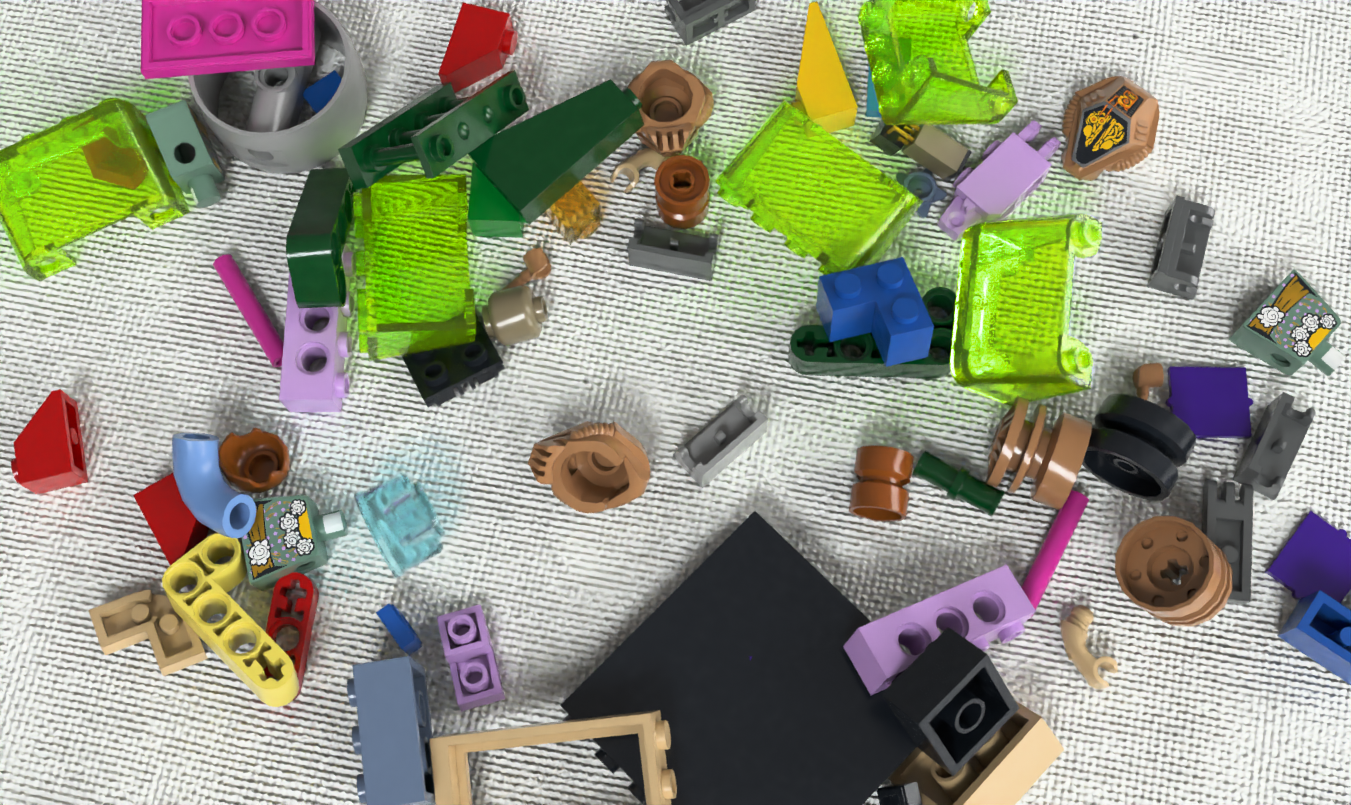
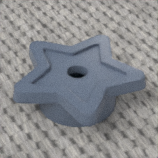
[894,168,947,218]

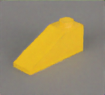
[790,1,858,139]

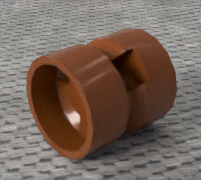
[654,155,710,229]
[849,445,914,522]

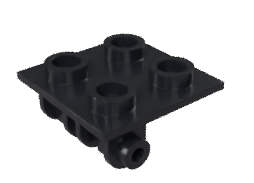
[397,309,505,408]

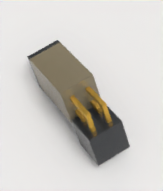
[869,112,972,182]

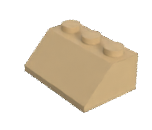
[888,701,1064,805]

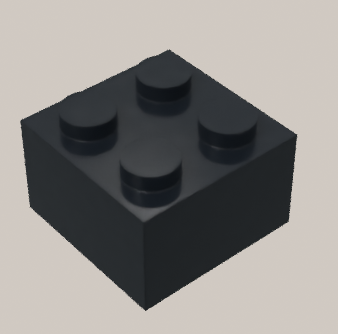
[881,627,1019,776]

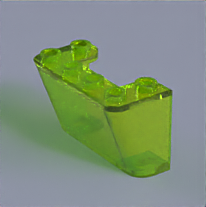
[858,0,1018,125]
[0,98,190,281]
[715,100,923,275]
[353,174,476,362]

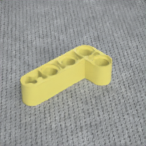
[162,533,299,707]

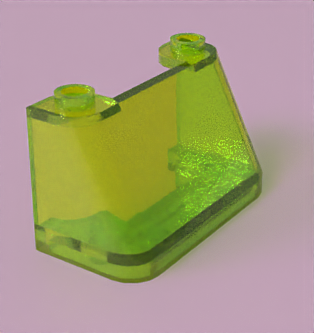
[950,213,1103,406]

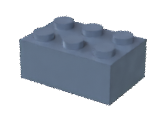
[347,656,436,805]

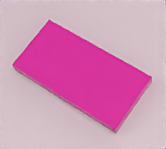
[141,0,315,79]

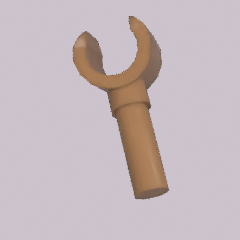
[501,248,551,290]
[1132,363,1164,400]

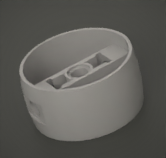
[188,1,368,174]

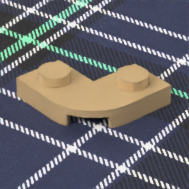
[88,590,208,676]

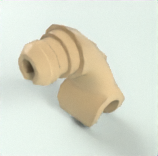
[610,148,673,193]
[1061,605,1118,689]

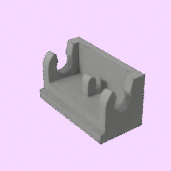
[673,395,768,488]

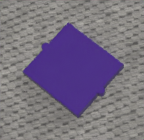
[1165,366,1253,439]
[1265,511,1351,603]

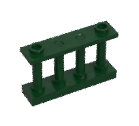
[338,70,529,190]

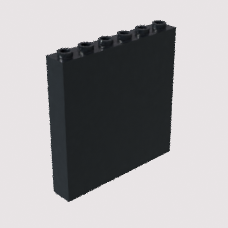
[560,511,916,805]

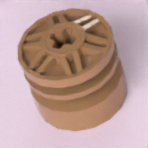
[985,396,1092,510]
[1115,516,1233,627]

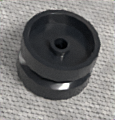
[1082,394,1196,501]

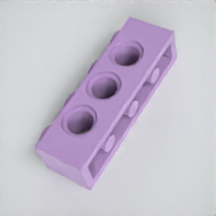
[279,243,357,412]
[843,564,1036,695]

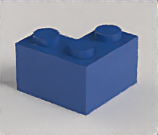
[816,257,934,367]
[1277,590,1351,685]

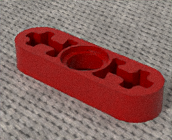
[263,572,319,704]

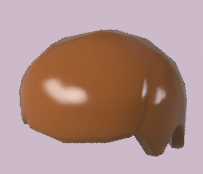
[218,428,291,494]

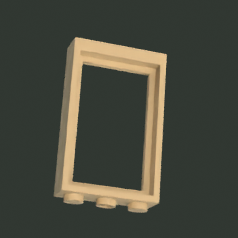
[429,710,677,805]

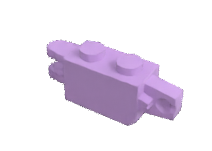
[937,120,1061,241]

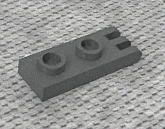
[1202,479,1254,605]

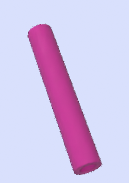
[213,254,284,367]
[1021,490,1089,618]

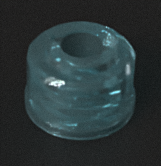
[354,473,446,578]

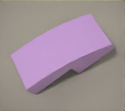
[437,604,505,712]

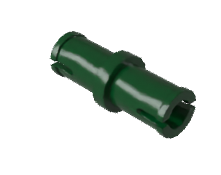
[912,450,1005,517]

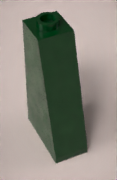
[468,79,644,225]

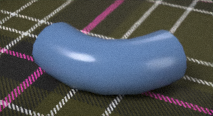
[171,432,256,539]

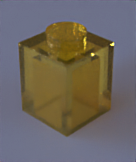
[544,181,603,245]

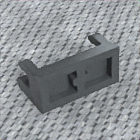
[664,0,756,46]
[1147,195,1215,300]
[627,218,720,281]
[1233,392,1316,500]

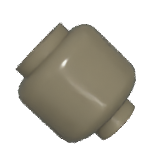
[482,285,549,346]

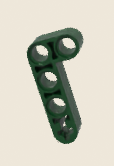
[286,168,358,308]
[788,287,962,378]

